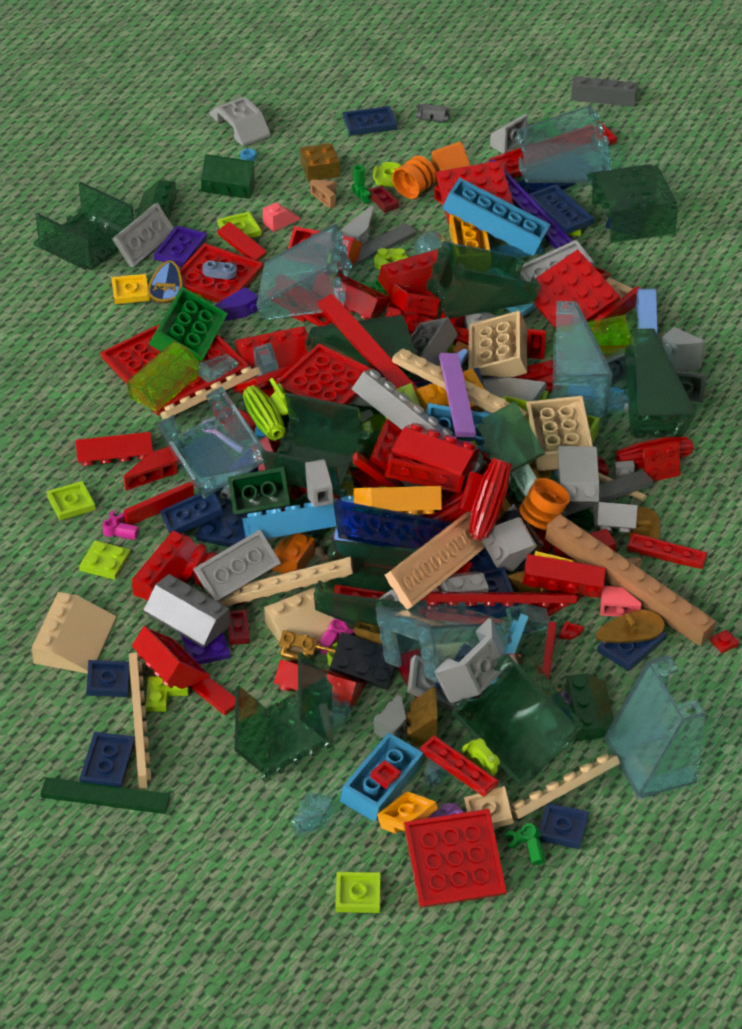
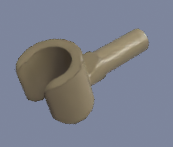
[314,547,329,561]

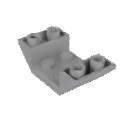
[210,97,270,146]
[434,618,506,703]

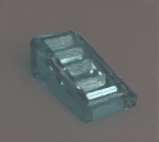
[198,354,239,383]

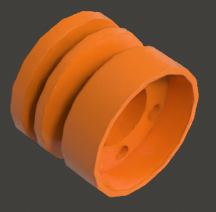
[392,155,437,199]
[519,478,570,530]

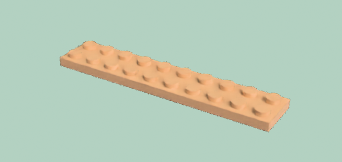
[385,511,485,610]

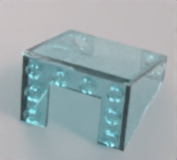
[516,105,613,183]
[256,224,351,320]
[552,301,612,418]
[157,386,269,499]
[376,604,512,682]
[604,655,706,799]

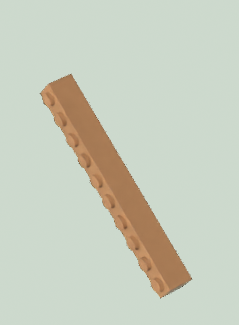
[545,514,716,646]

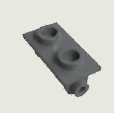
[416,103,450,123]

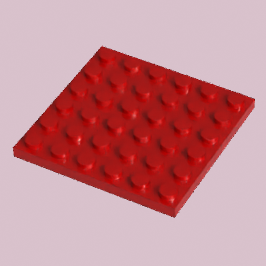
[100,324,249,416]

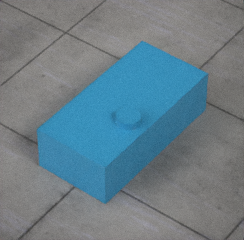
[340,732,424,822]

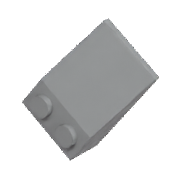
[558,446,599,504]

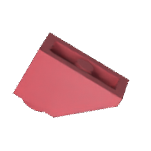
[263,202,300,232]
[600,586,641,617]

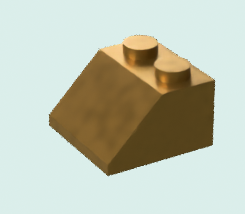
[406,688,437,746]

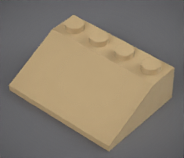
[468,311,527,378]
[526,396,593,471]
[264,579,358,654]
[32,592,116,674]

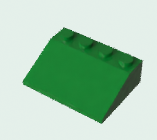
[149,287,228,361]

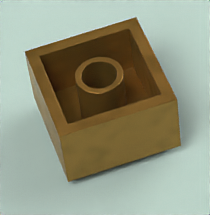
[300,143,340,182]

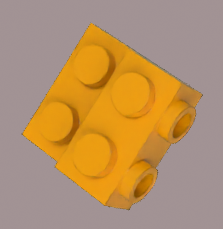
[377,791,438,834]

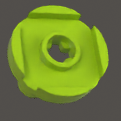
[373,162,400,187]
[374,248,408,270]
[462,738,500,777]

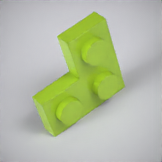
[145,676,189,712]

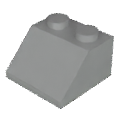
[490,114,528,154]
[659,327,704,371]
[593,502,637,533]
[482,517,537,572]
[440,571,489,609]

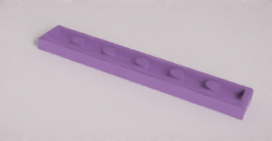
[439,353,476,437]

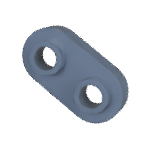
[202,260,237,279]

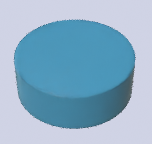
[240,148,257,161]

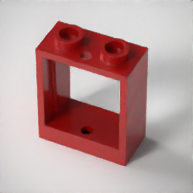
[390,284,440,316]

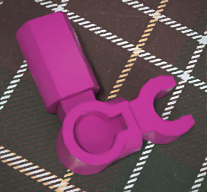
[102,511,139,541]
[317,618,357,655]

